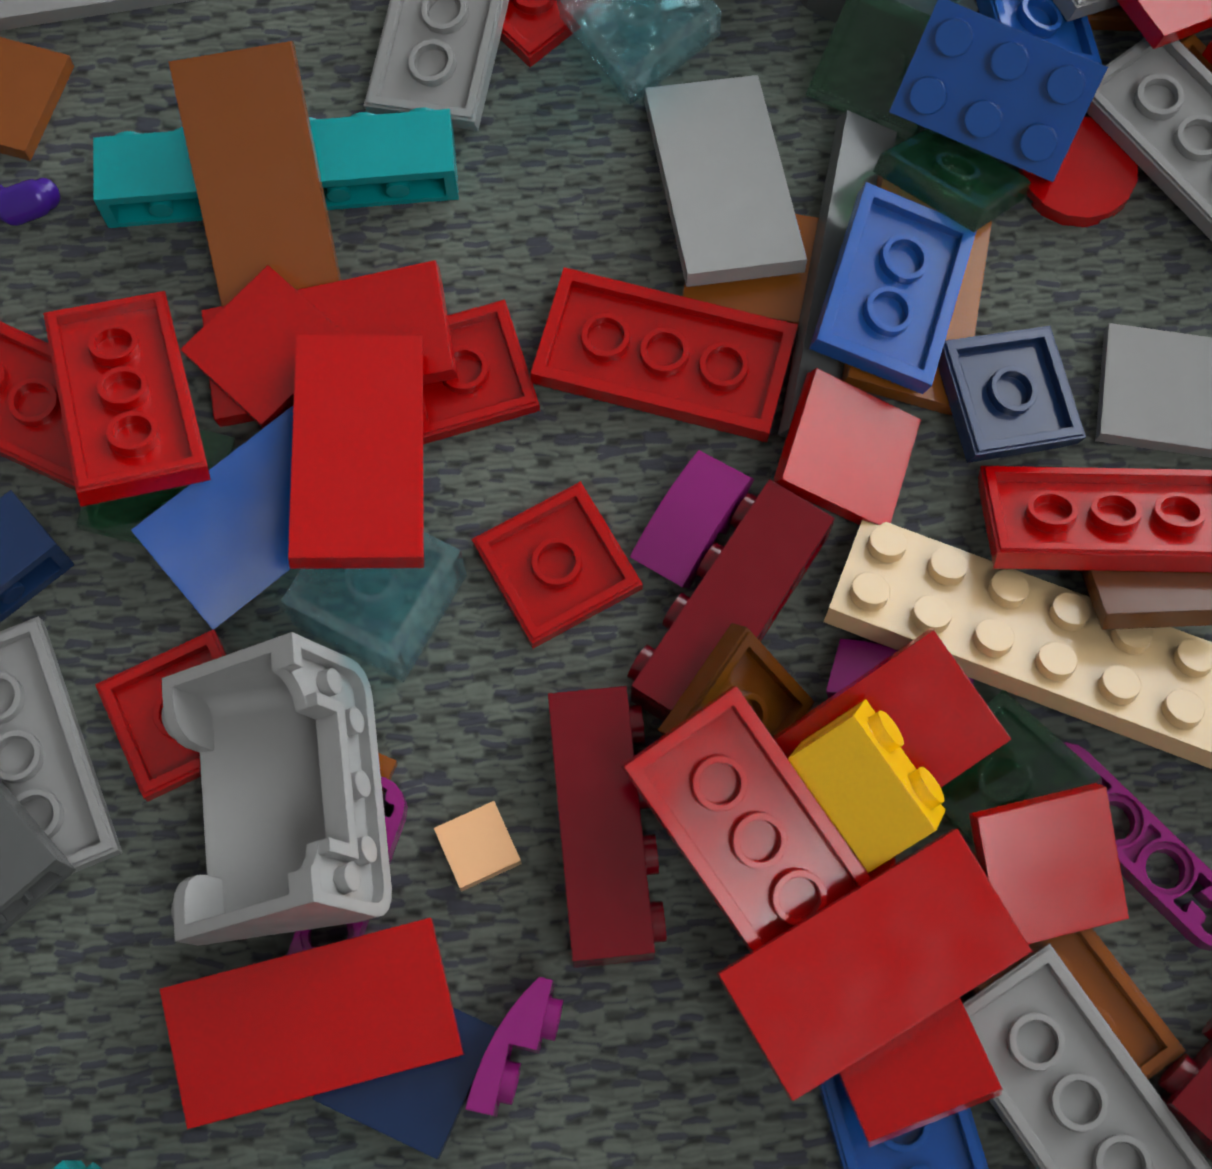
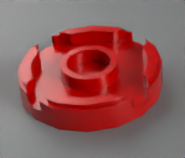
[1018,117,1138,227]

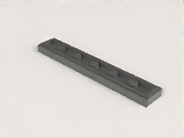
[778,110,897,438]

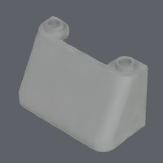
[161,632,392,946]

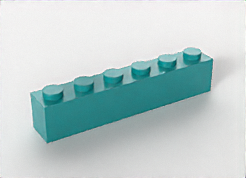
[93,107,459,228]

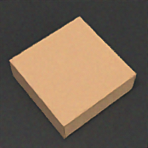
[434,801,522,892]

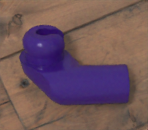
[0,178,60,226]

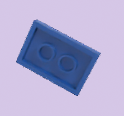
[889,0,1108,182]
[809,182,977,394]

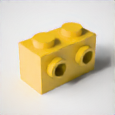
[788,699,945,873]

